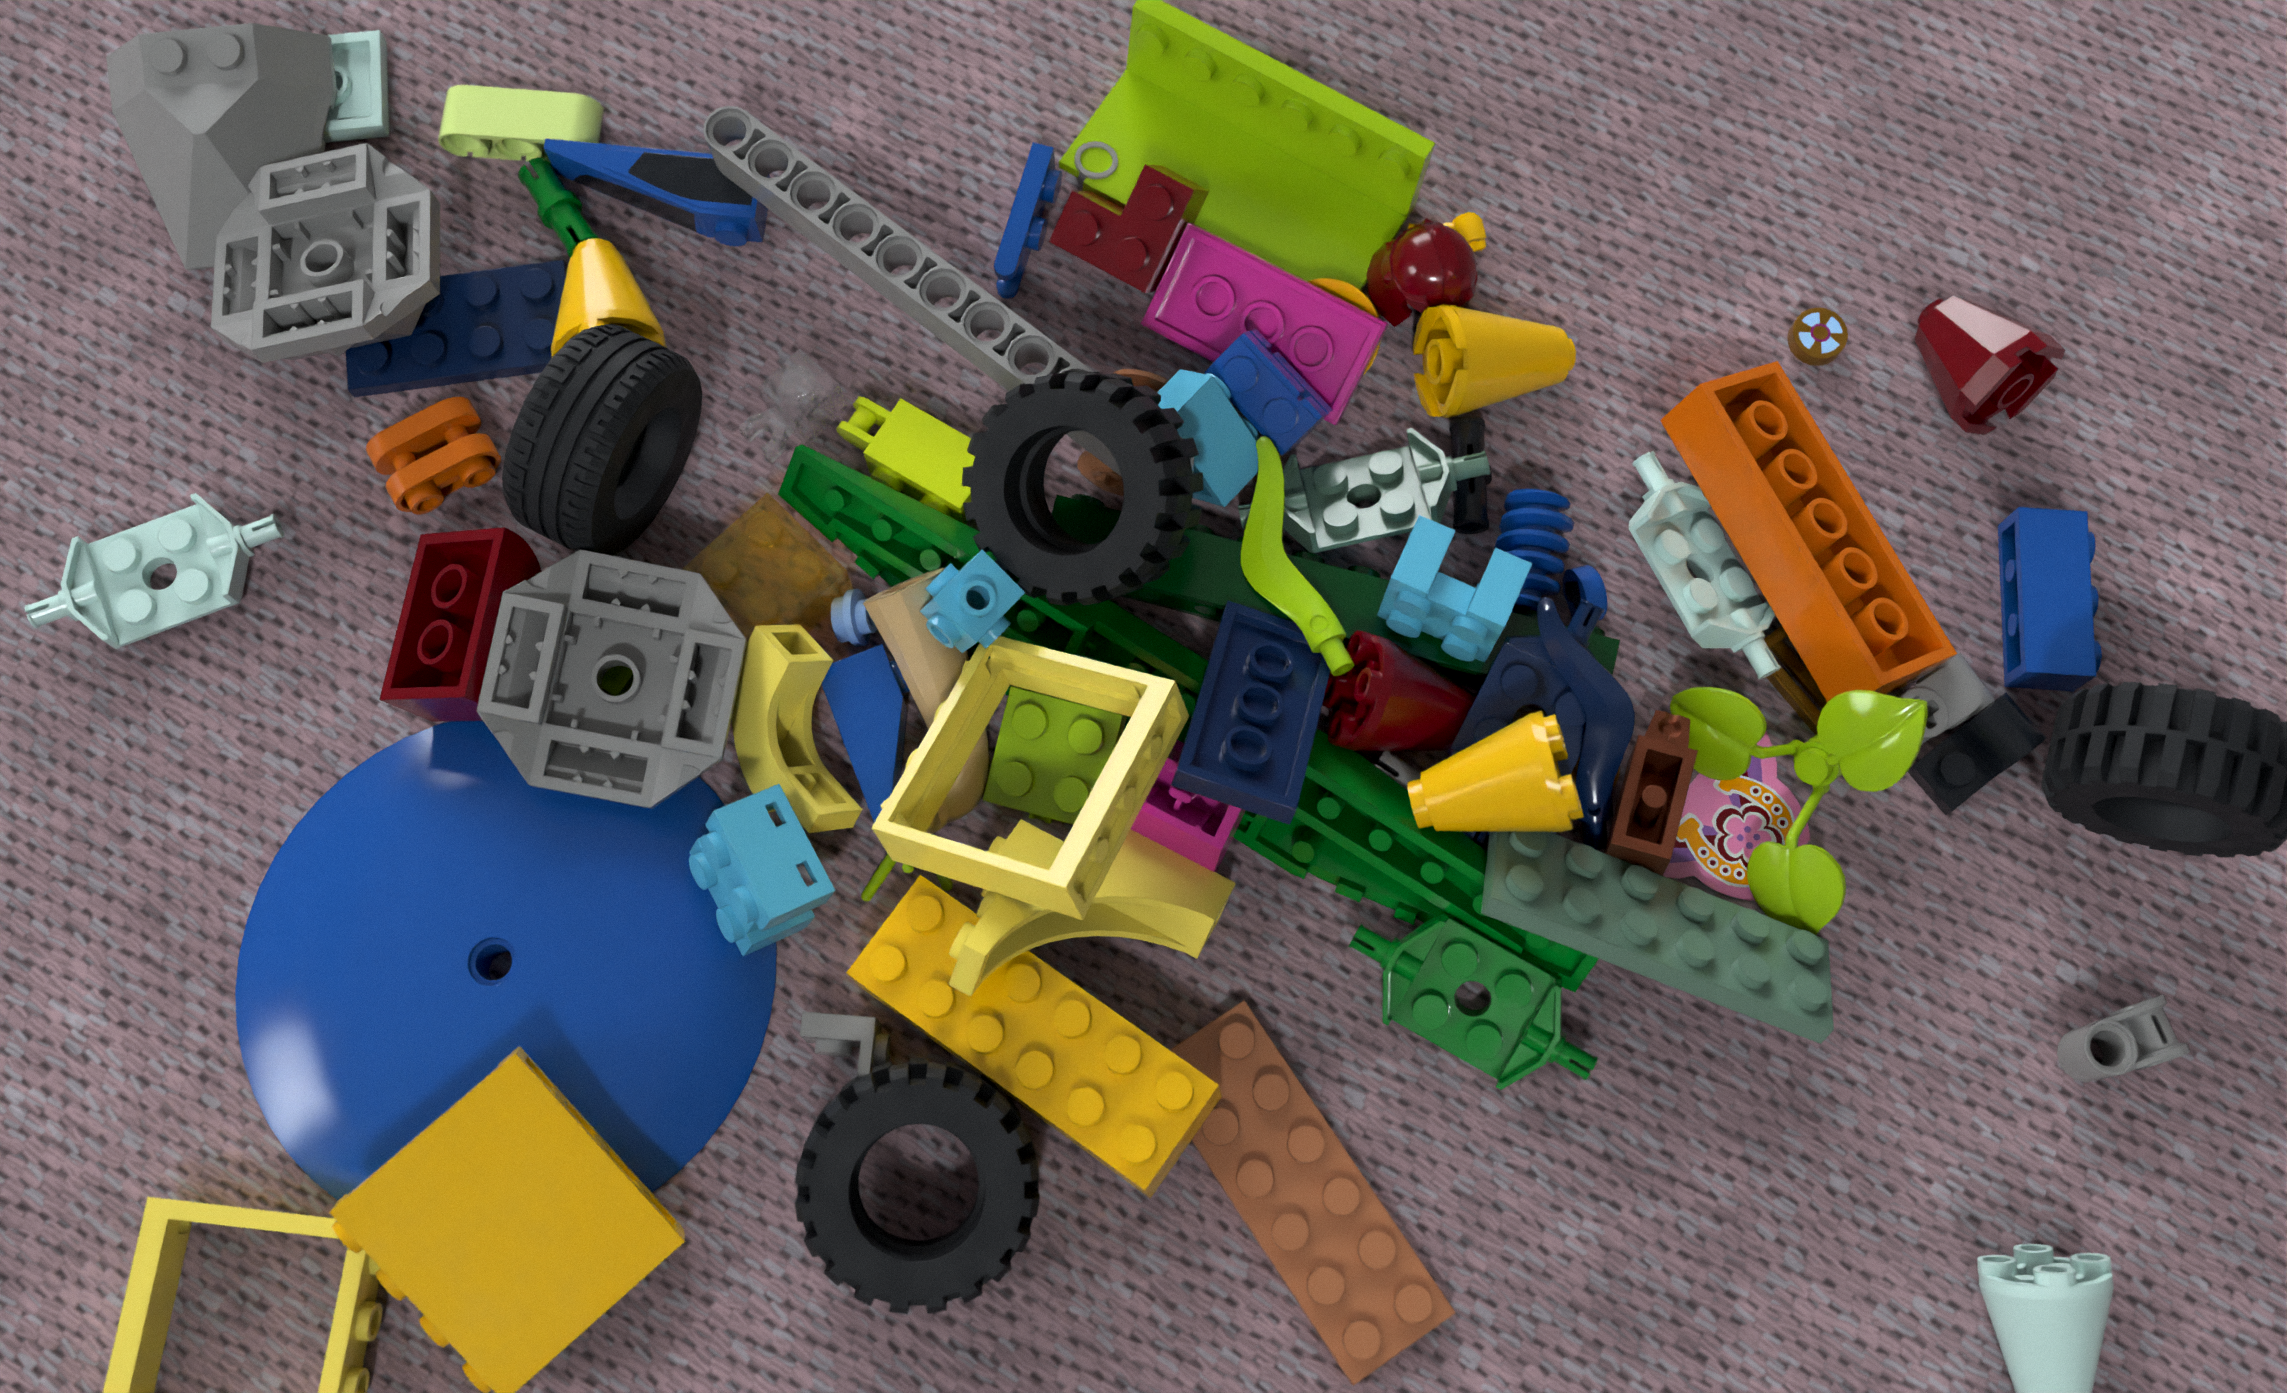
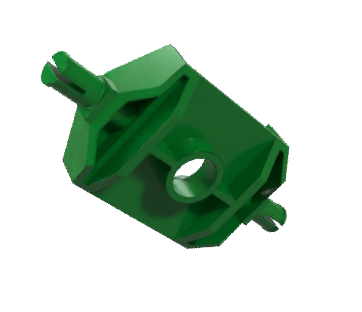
[1348,914,1598,1090]

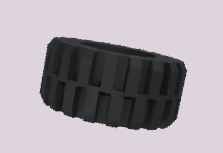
[962,371,1204,606]
[2041,682,2287,858]
[794,1058,1040,1314]

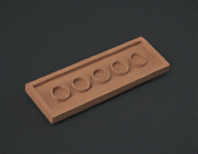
[1170,1000,1456,1386]

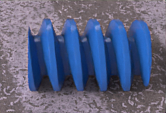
[1494,488,1574,613]

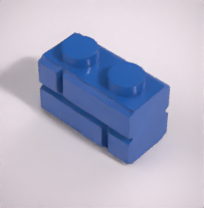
[1204,329,1333,456]

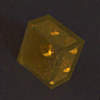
[681,492,853,642]

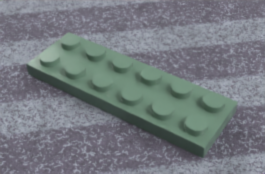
[1481,831,1834,1044]

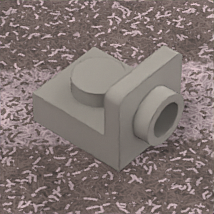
[800,1011,891,1078]

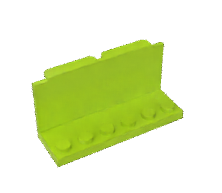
[1059,0,1435,290]

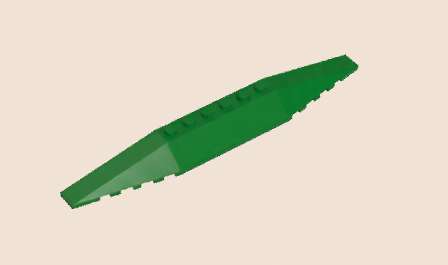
[778,444,1599,992]

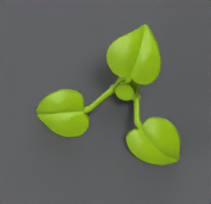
[1670,687,1928,935]

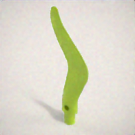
[1240,436,1354,676]

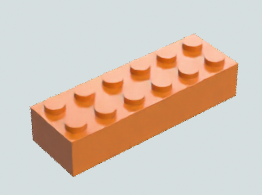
[1660,361,1957,702]

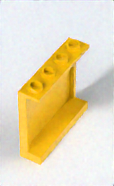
[329,1046,685,1393]

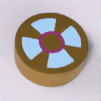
[1787,307,1848,366]

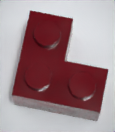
[1049,164,1209,293]

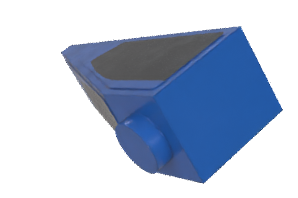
[544,138,770,247]

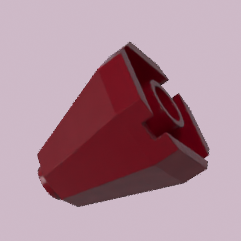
[1914,296,2065,435]

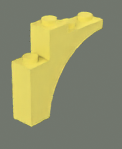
[949,819,1236,996]

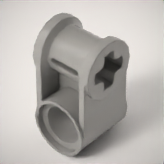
[1898,653,1995,744]
[2057,994,2190,1082]

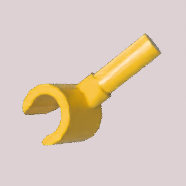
[1408,212,1486,252]

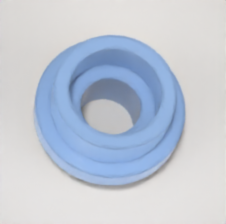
[831,589,877,647]

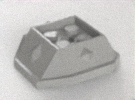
[211,143,440,363]
[477,549,747,809]

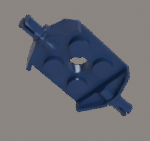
[1447,599,1604,845]

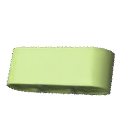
[438,85,604,163]

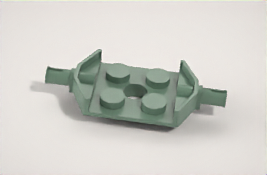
[1237,428,1490,553]

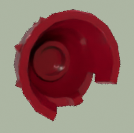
[1366,218,1478,327]

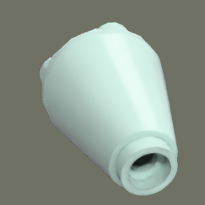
[1977,1244,2113,1393]

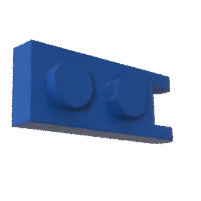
[994,142,1062,299]

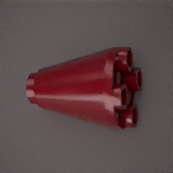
[1322,630,1477,751]

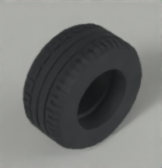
[502,324,702,556]

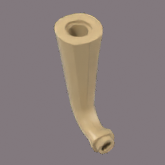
[863,568,990,834]

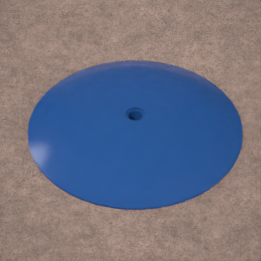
[235,721,777,1201]

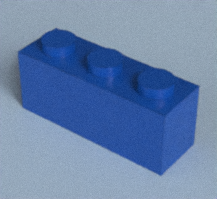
[1998,507,2102,691]

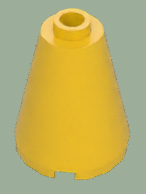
[1413,304,1576,418]

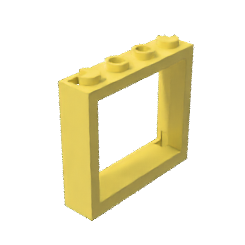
[872,636,1189,920]
[103,1197,382,1393]

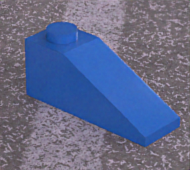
[822,644,910,823]

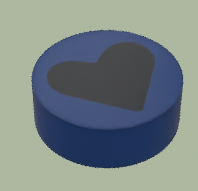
[1562,565,1608,621]

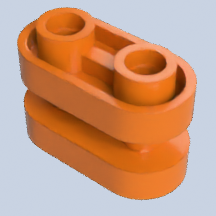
[366,397,501,515]

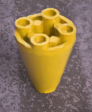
[551,238,667,357]
[1407,710,1584,832]

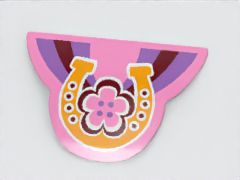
[1663,731,1810,901]

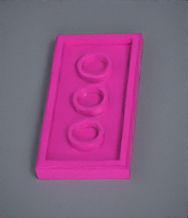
[1141,223,1389,426]

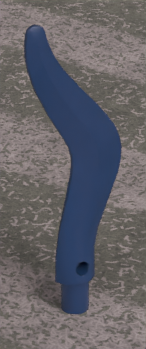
[1537,597,1635,850]

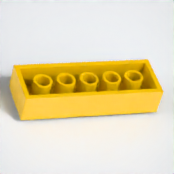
[846,874,1222,1199]

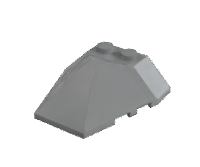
[106,23,337,271]

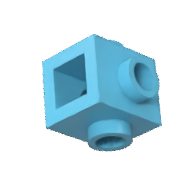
[920,550,1025,653]

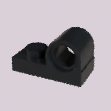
[1908,693,2047,815]

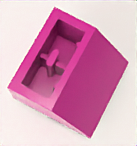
[1131,740,1246,872]

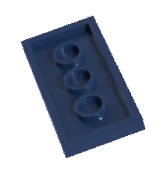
[345,260,568,397]
[1171,600,1330,825]

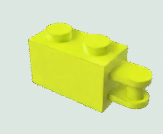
[836,396,975,524]

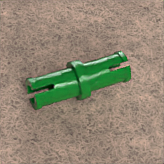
[518,157,600,257]

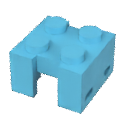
[1377,515,1532,663]
[689,784,836,957]

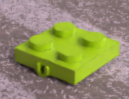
[983,686,1127,825]

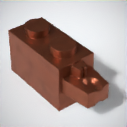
[1604,710,1698,876]

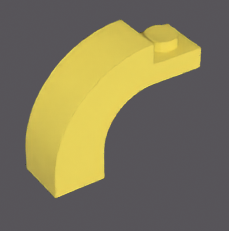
[732,624,863,833]

